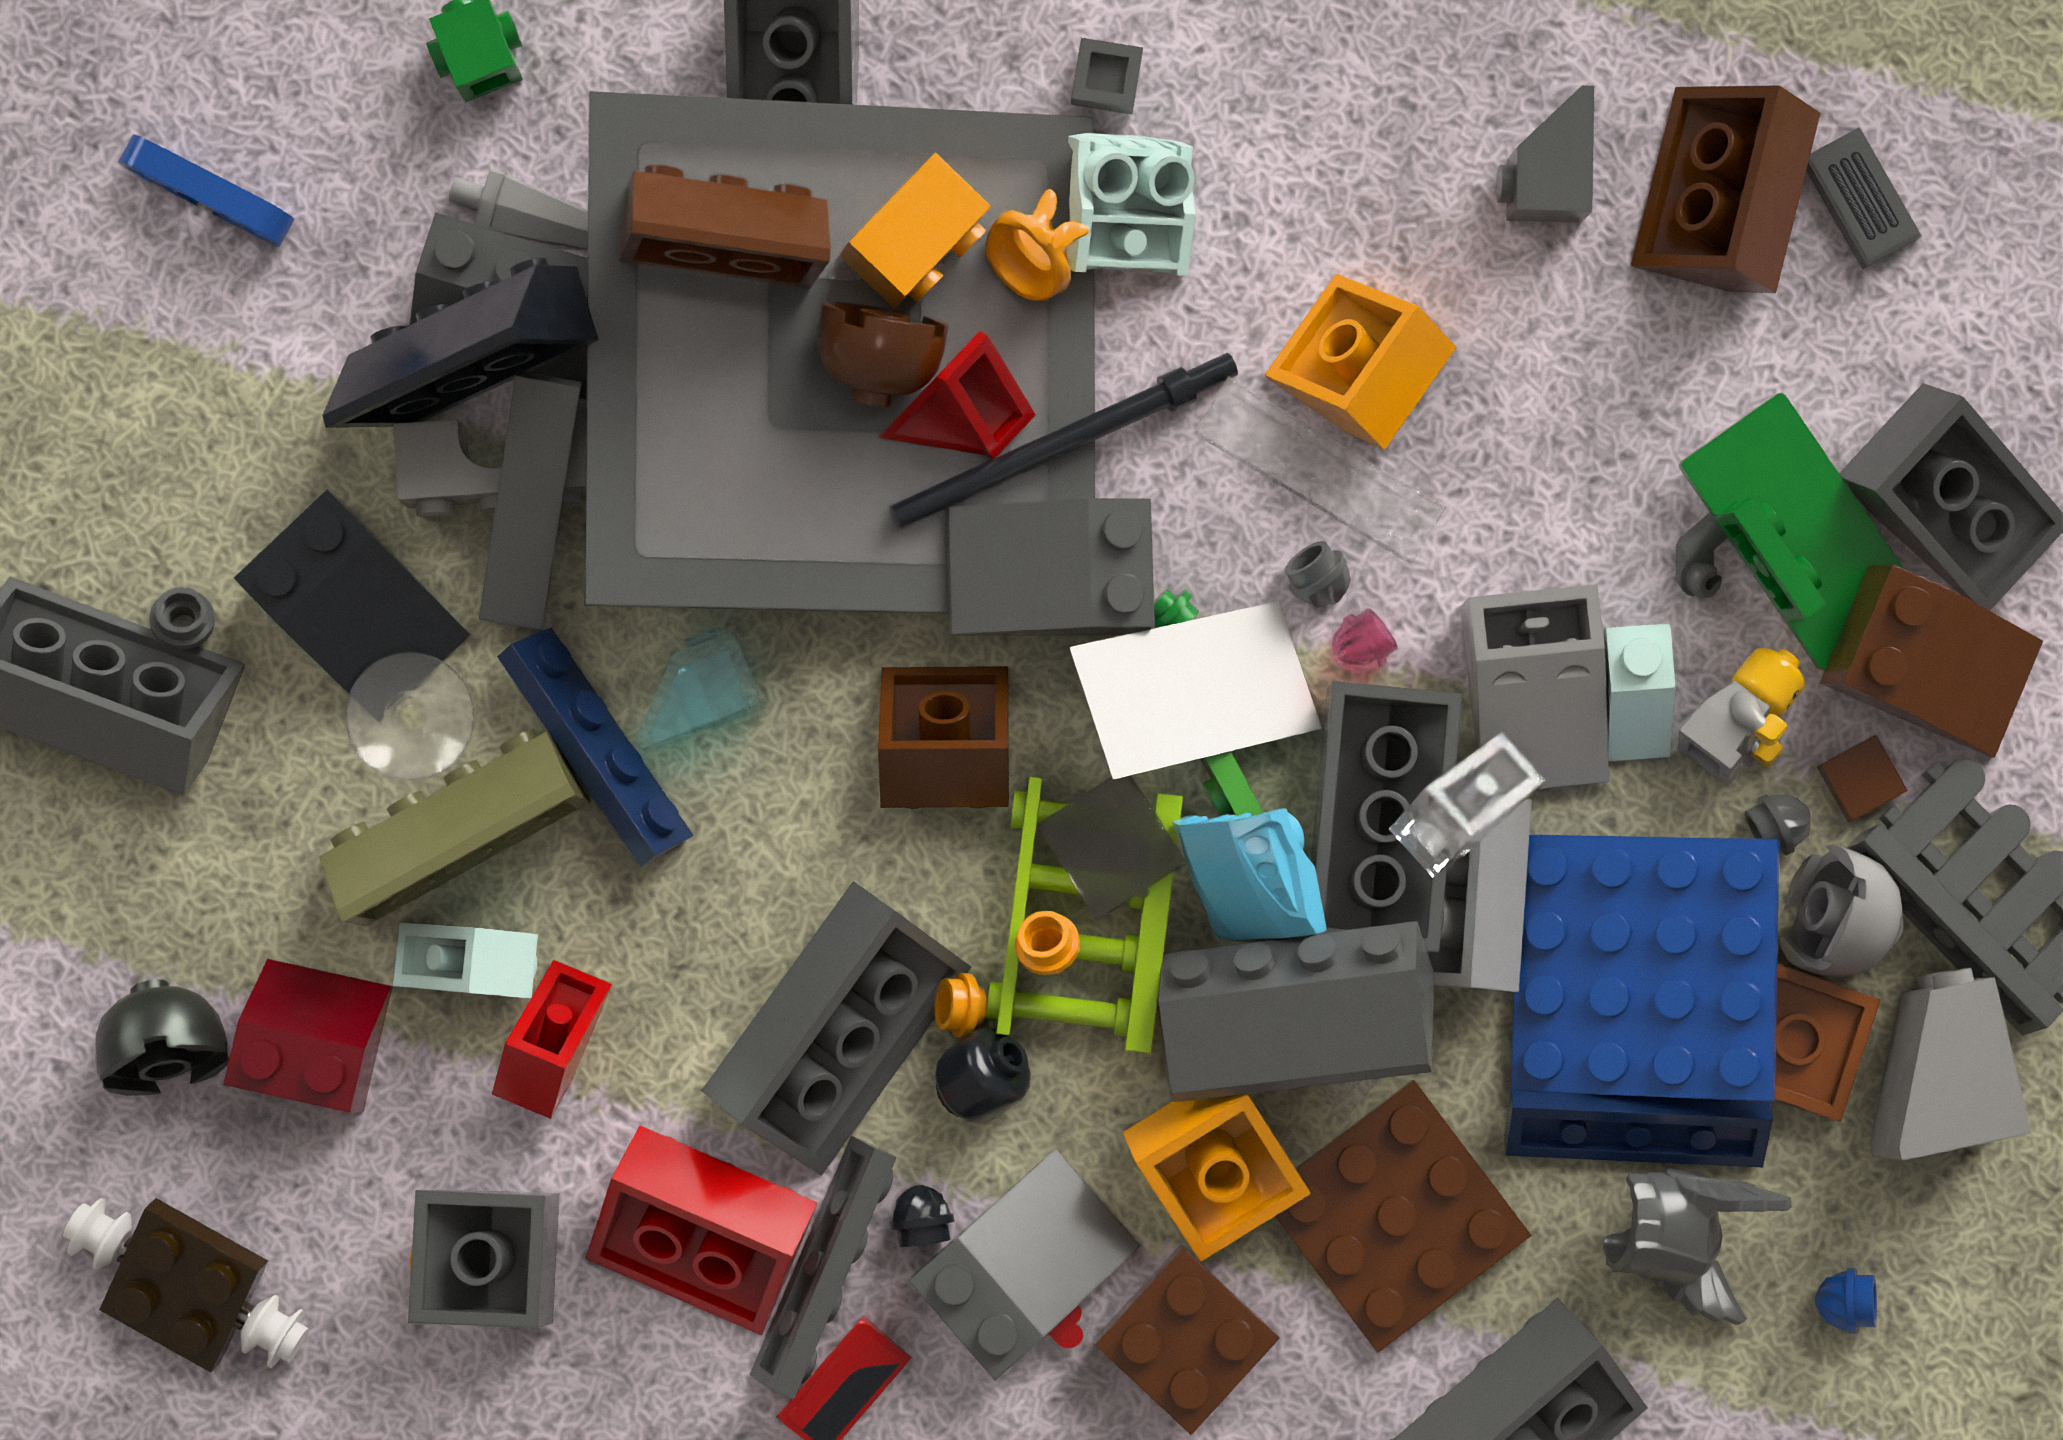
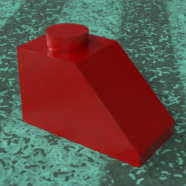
[492,960,612,1119]

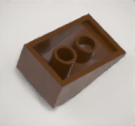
[1820,564,2043,758]

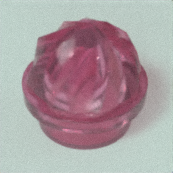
[1332,608,1398,674]

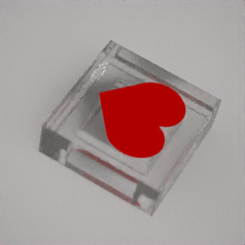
[1030,1293,1096,1360]

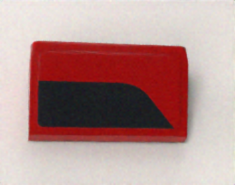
[776,1315,912,1440]

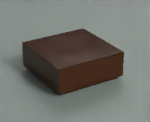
[1816,735,1908,822]

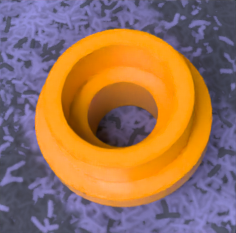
[934,973,987,1038]

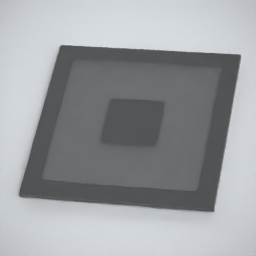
[584,91,1095,614]

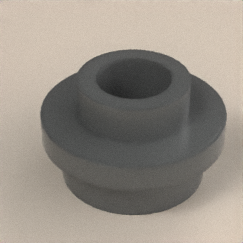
[149,587,215,650]

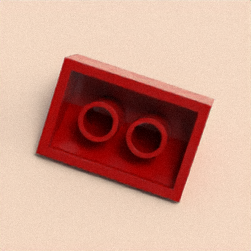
[585,1125,818,1335]

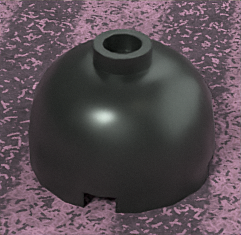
[95,979,229,1096]

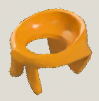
[985,189,1089,301]

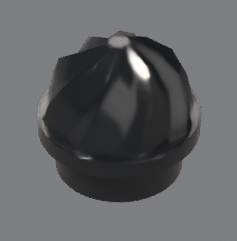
[890,1185,955,1247]

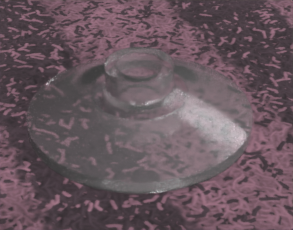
[345,653,475,780]

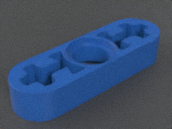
[118,134,295,247]

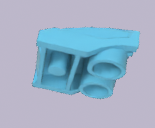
[1172,808,1327,940]

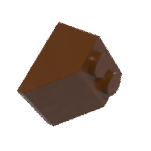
[878,666,1009,809]

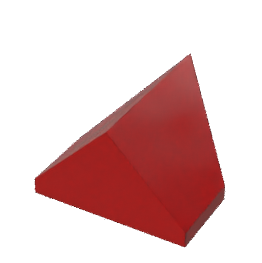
[878,331,1036,459]

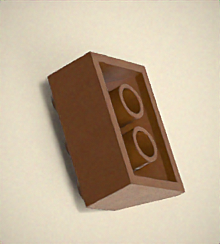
[1631,85,1821,293]
[619,165,831,289]

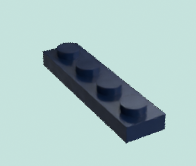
[497,627,693,867]
[1504,1090,1773,1168]

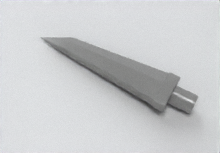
[449,168,588,250]

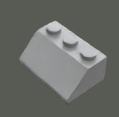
[1427,791,1532,992]

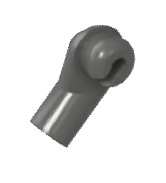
[1676,512,1727,599]

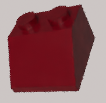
[223,959,393,1113]

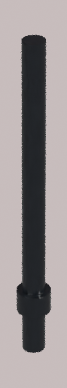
[889,353,1238,529]

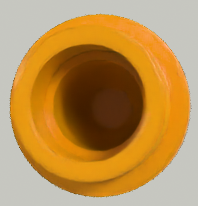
[1015,911,1080,975]

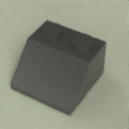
[408,1190,560,1328]

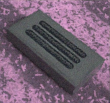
[1806,127,1922,270]

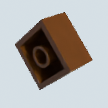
[1094,1244,1280,1435]

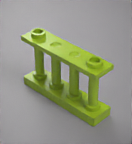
[986,777,1183,1053]

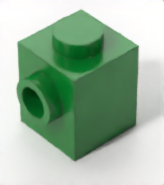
[426,0,523,103]

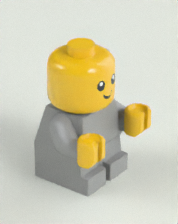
[1677,647,1805,787]

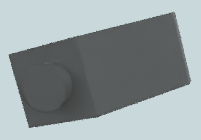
[1496,85,1595,223]

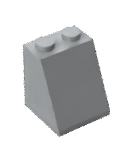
[1870,968,2031,1161]

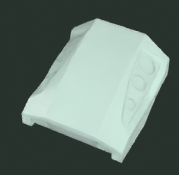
[1066,133,1196,276]

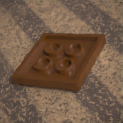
[1275,1080,1532,1353]

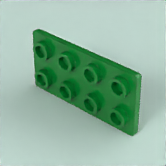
[1679,393,1905,670]

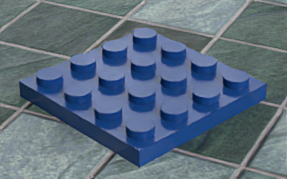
[1511,835,1780,1101]

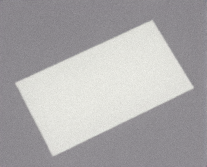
[1069,601,1322,780]

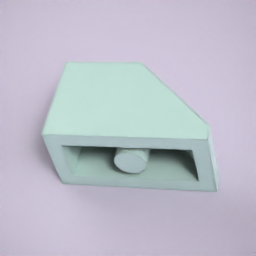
[1603,624,1676,762]
[393,922,538,999]

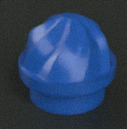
[1815,1268,1877,1334]

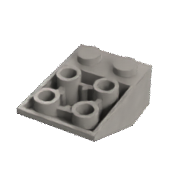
[1460,584,1609,794]

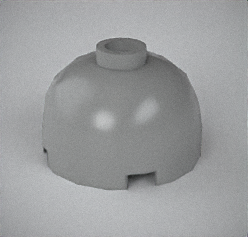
[1780,844,1904,978]

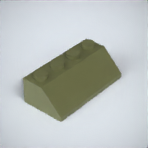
[319,729,590,926]

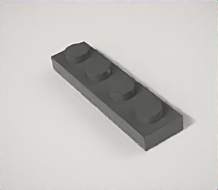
[750,1136,897,1399]

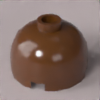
[817,302,949,407]

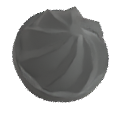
[1285,541,1351,608]
[1744,794,1811,856]

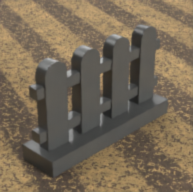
[1846,758,2063,1036]

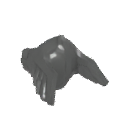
[1603,1168,1792,1325]

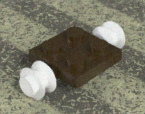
[63,1198,309,1373]

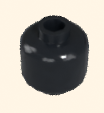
[935,1027,1031,1124]

